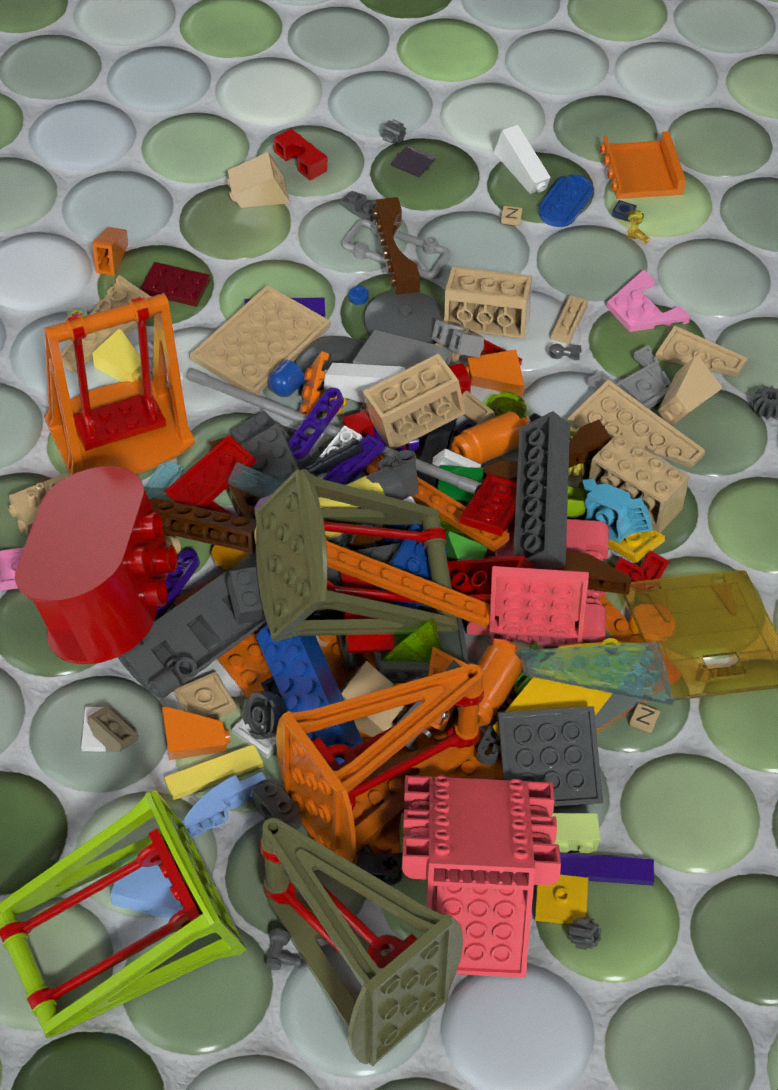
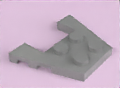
[587,345,671,409]

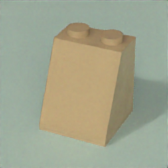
[227,152,290,208]
[658,355,722,426]
[340,661,407,737]

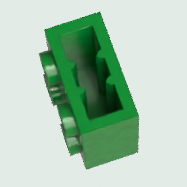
[438,465,483,507]

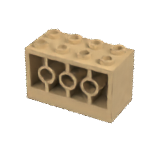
[444,266,532,339]
[363,353,466,450]
[589,434,690,533]

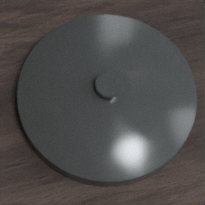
[365,290,445,344]
[296,336,364,400]

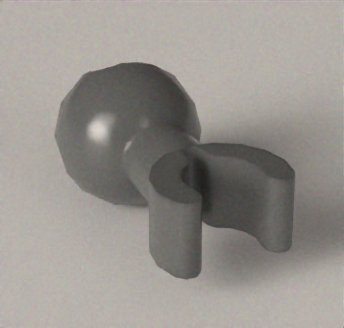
[549,343,581,360]

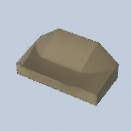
[87,706,139,752]

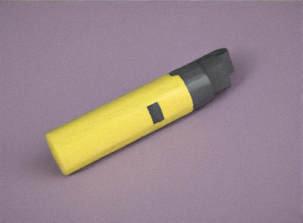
[254,450,418,543]

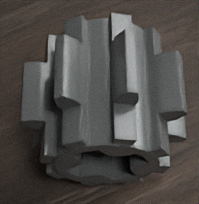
[382,119,406,144]
[568,917,602,950]

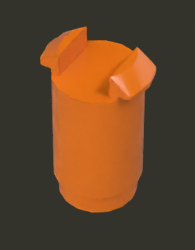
[452,411,531,464]
[456,639,523,726]

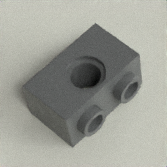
[253,777,301,830]

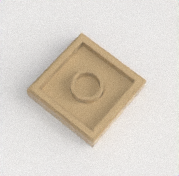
[173,671,237,719]

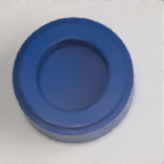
[349,286,369,305]

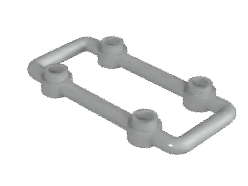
[342,219,451,279]

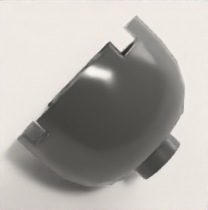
[243,691,288,740]

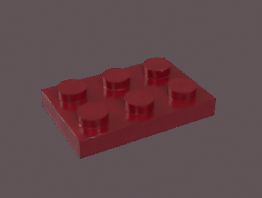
[140,262,211,307]

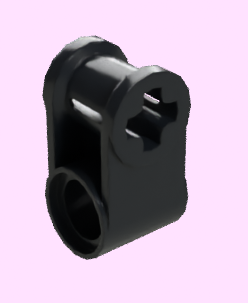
[355,851,402,885]

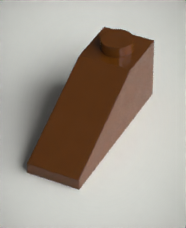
[562,551,631,595]

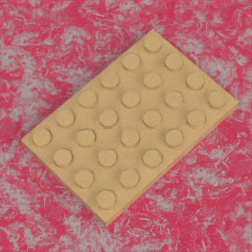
[190,285,331,395]

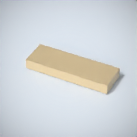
[551,295,589,345]

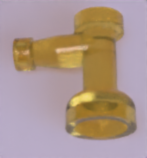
[627,210,650,244]

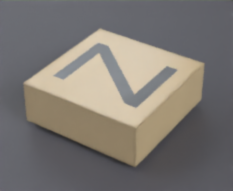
[501,206,522,226]
[630,703,660,734]

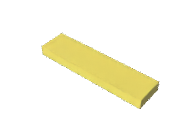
[164,744,263,801]

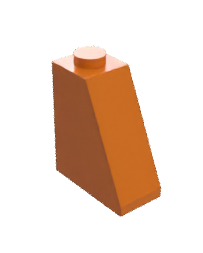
[92,227,128,276]
[465,349,525,396]
[162,707,231,760]

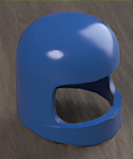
[268,360,305,397]

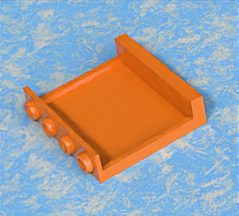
[600,131,686,199]

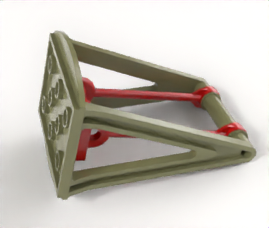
[255,469,459,642]
[260,818,463,1067]

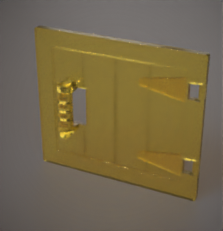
[623,570,778,701]

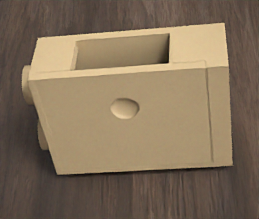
[8,473,68,536]

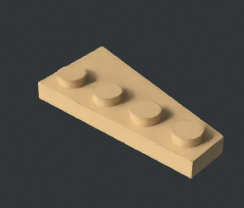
[655,326,747,377]

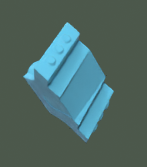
[582,479,654,543]

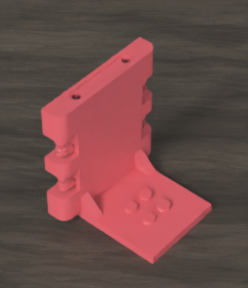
[467,516,609,648]
[402,775,561,978]

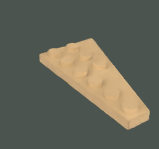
[61,275,153,373]
[567,380,706,468]

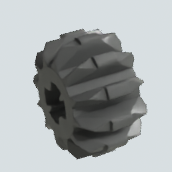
[752,385,778,419]

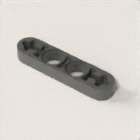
[476,690,518,765]

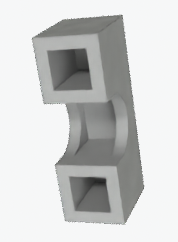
[431,319,485,358]

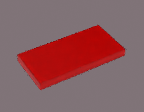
[164,435,257,509]
[459,473,517,536]
[340,562,395,653]

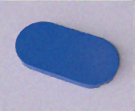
[539,174,593,227]

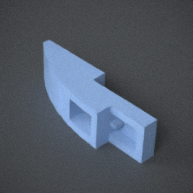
[183,772,266,838]

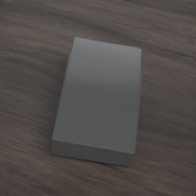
[340,191,375,222]

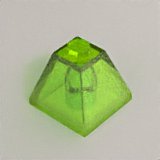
[383,618,441,662]

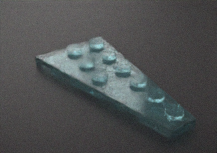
[520,642,674,705]

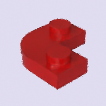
[615,550,670,592]

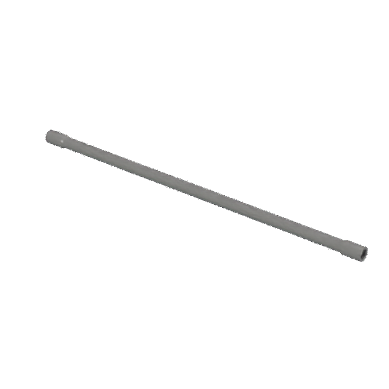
[187,368,481,495]

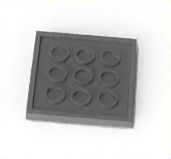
[497,706,603,807]

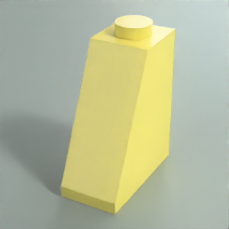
[92,329,142,382]

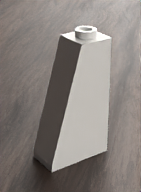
[494,125,551,194]
[322,363,406,404]

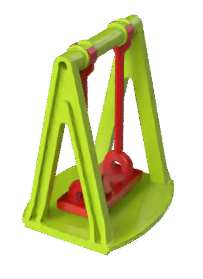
[0,790,247,1038]

